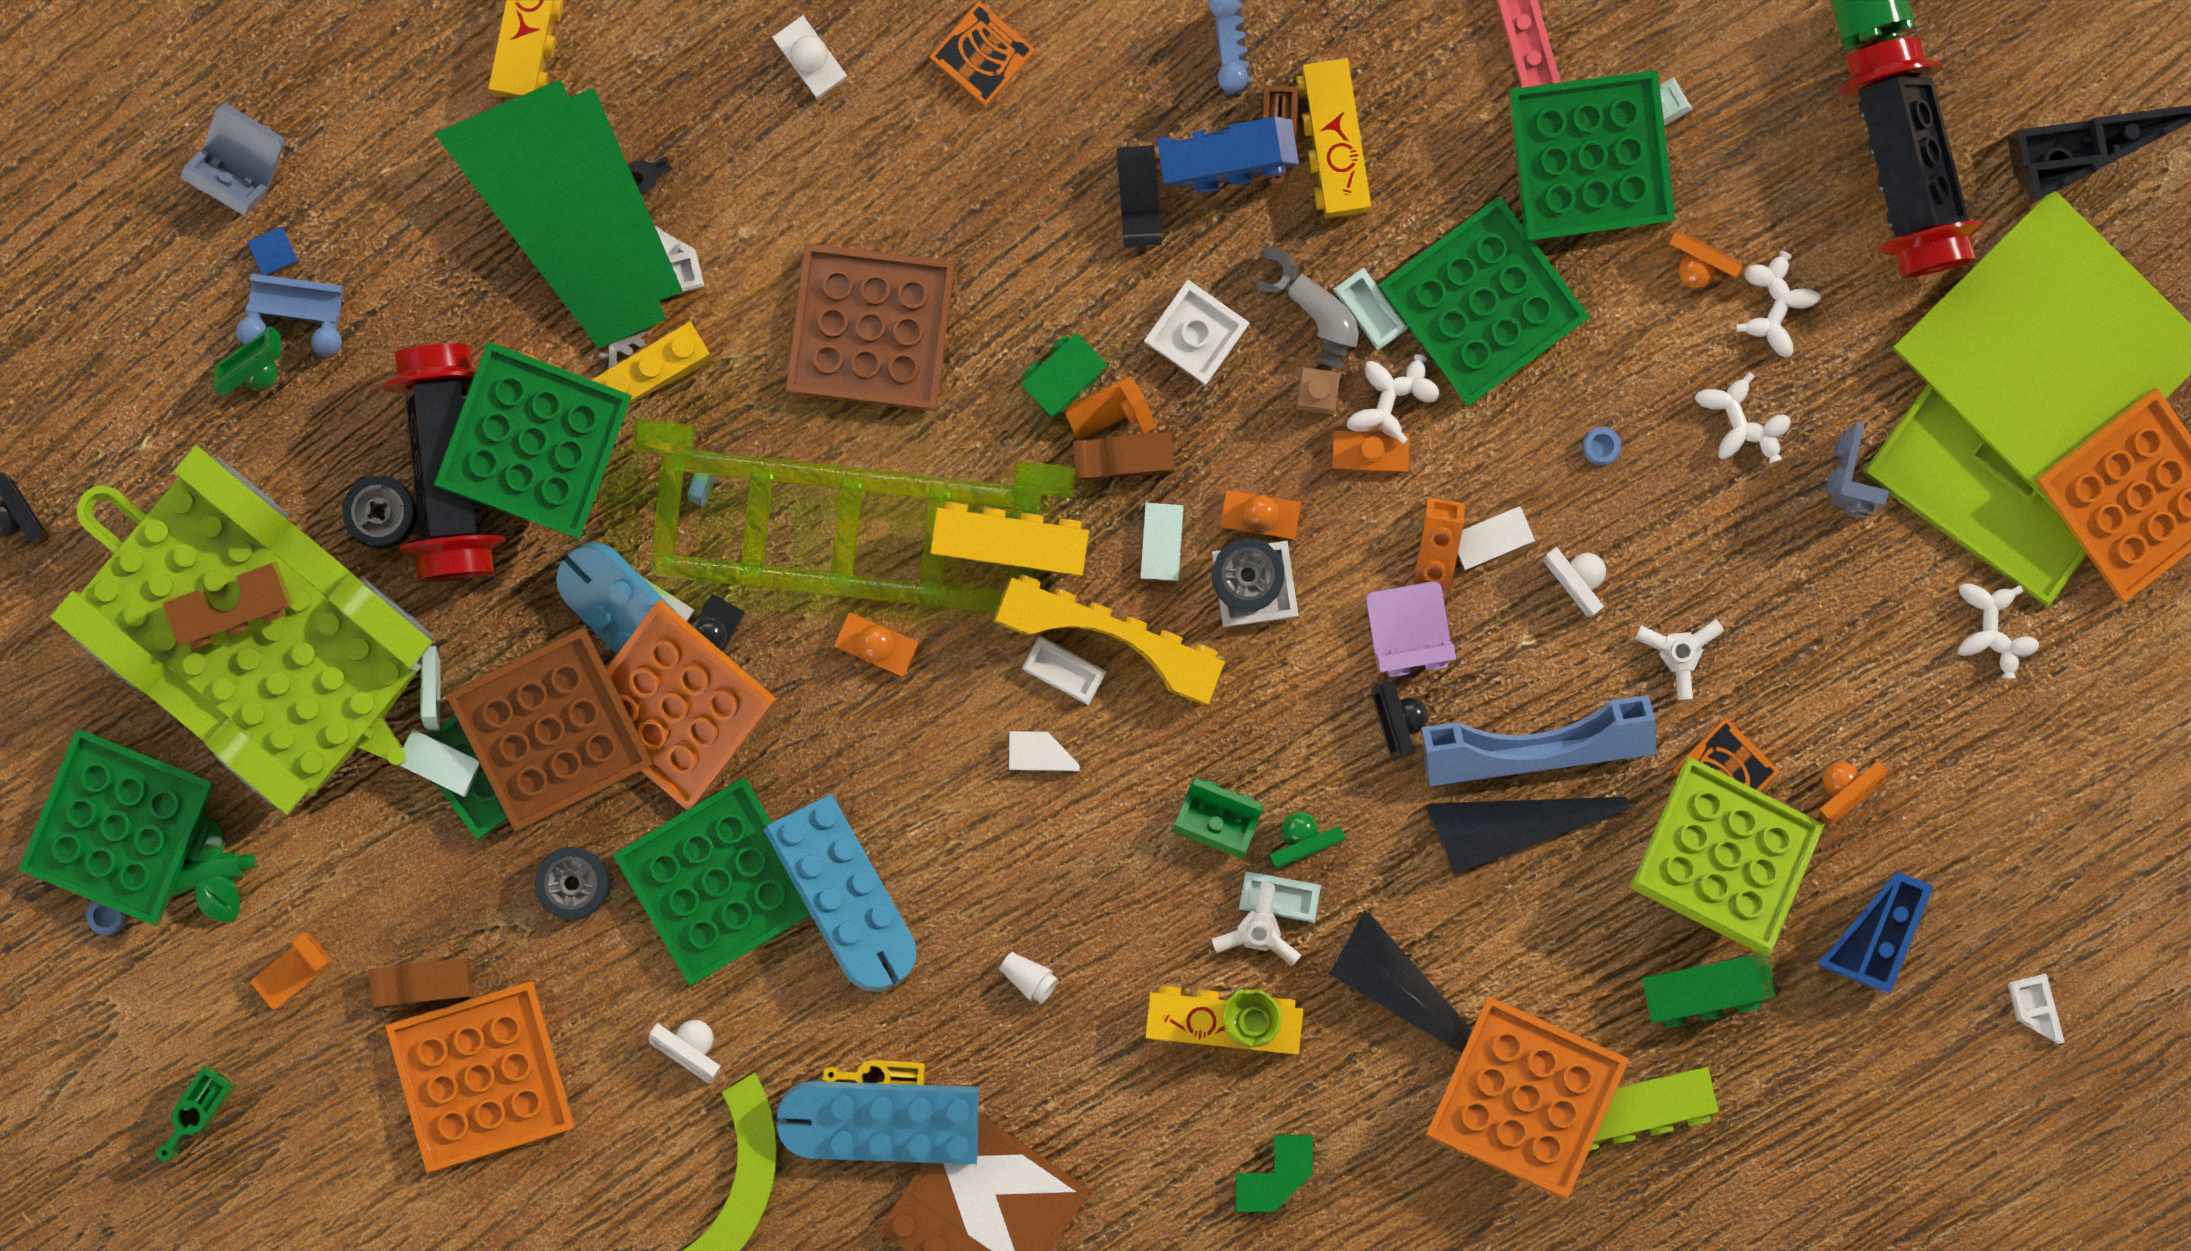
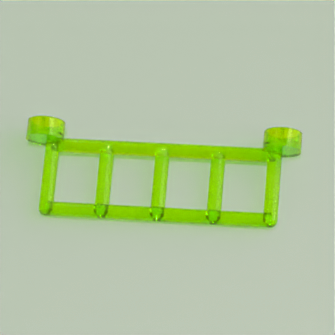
[632,419,1076,613]

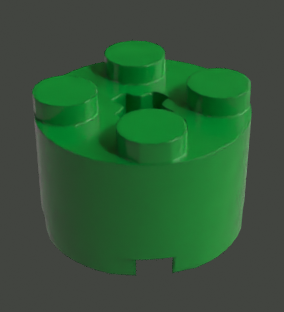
[1829,0,1916,50]

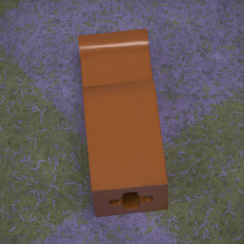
[1262,85,1298,190]
[1073,432,1175,480]
[368,958,474,1007]

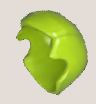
[1222,989,1282,1048]

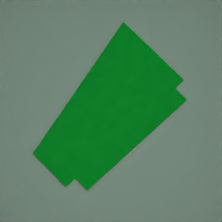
[435,79,683,348]

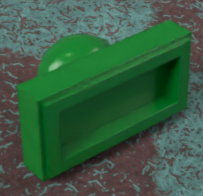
[214,326,281,397]
[1268,811,1346,869]

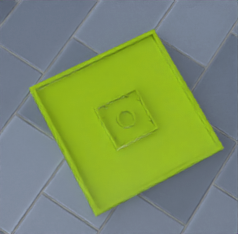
[1892,191,2191,509]
[1862,384,2087,608]

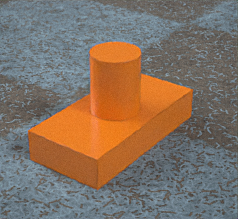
[1332,431,1410,473]

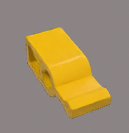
[823,1060,926,1085]

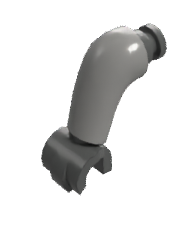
[1256,247,1359,369]

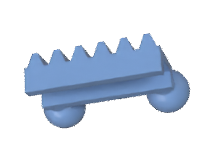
[1209,0,1251,96]
[236,273,344,357]

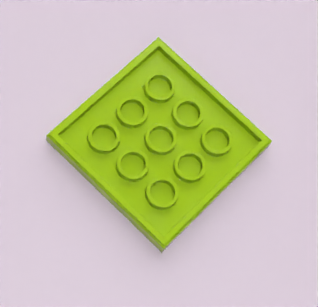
[1629,756,1825,957]

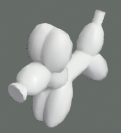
[1736,251,1821,358]
[1347,354,1439,444]
[1695,372,1791,464]
[1958,584,2039,679]

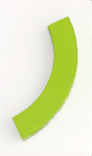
[682,1072,777,1251]

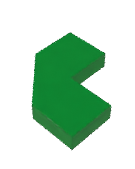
[1236,1134,1313,1212]

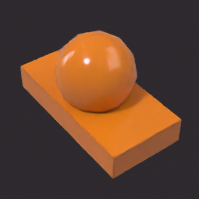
[1668,230,1743,289]
[1220,490,1301,541]
[834,612,919,678]
[1819,761,1887,827]

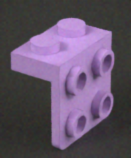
[1366,581,1456,677]

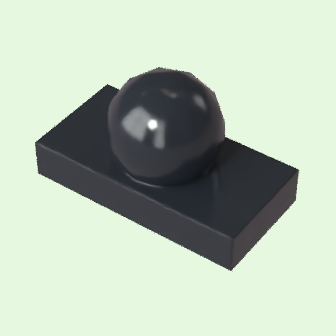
[0,472,49,546]
[692,594,746,653]
[1370,680,1428,761]

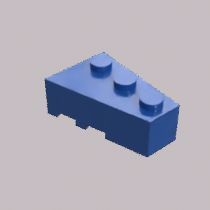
[1818,871,1933,996]

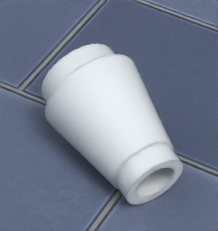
[999,952,1058,1004]

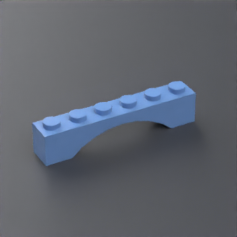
[1421,695,1656,786]

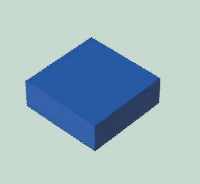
[247,226,299,276]

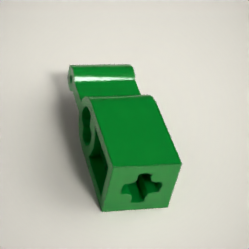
[156,1066,238,1162]

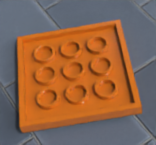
[2034,388,2191,602]
[607,600,777,810]
[385,981,576,1173]
[1425,996,1630,1201]

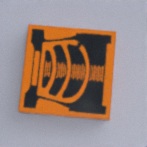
[929,1,1036,108]
[1671,717,1780,792]

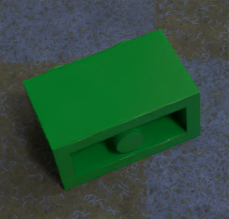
[1021,332,1108,421]

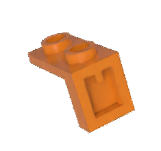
[1064,376,1157,440]
[1414,497,1465,590]
[251,932,334,1010]

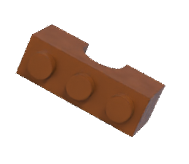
[162,561,293,650]

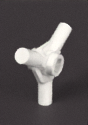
[1635,619,1724,700]
[1212,882,1301,966]

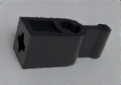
[1116,145,1162,249]

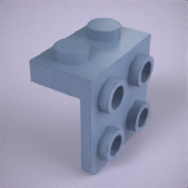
[180,104,285,216]
[1825,421,1889,518]

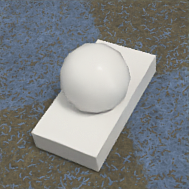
[773,16,848,99]
[1543,547,1606,617]
[648,1020,721,1084]

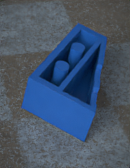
[1157,116,1299,193]

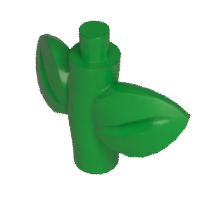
[171,816,258,922]

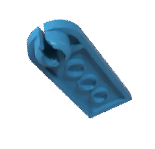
[556,542,677,654]
[764,794,916,993]
[777,1081,979,1164]

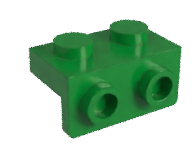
[1172,778,1264,859]

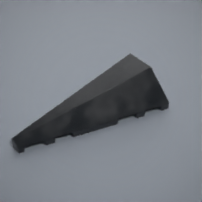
[2007,105,2191,201]
[1425,797,1631,875]
[1328,910,1473,1053]

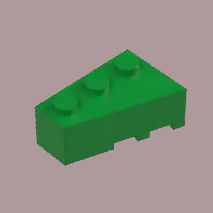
[1642,953,1777,1028]

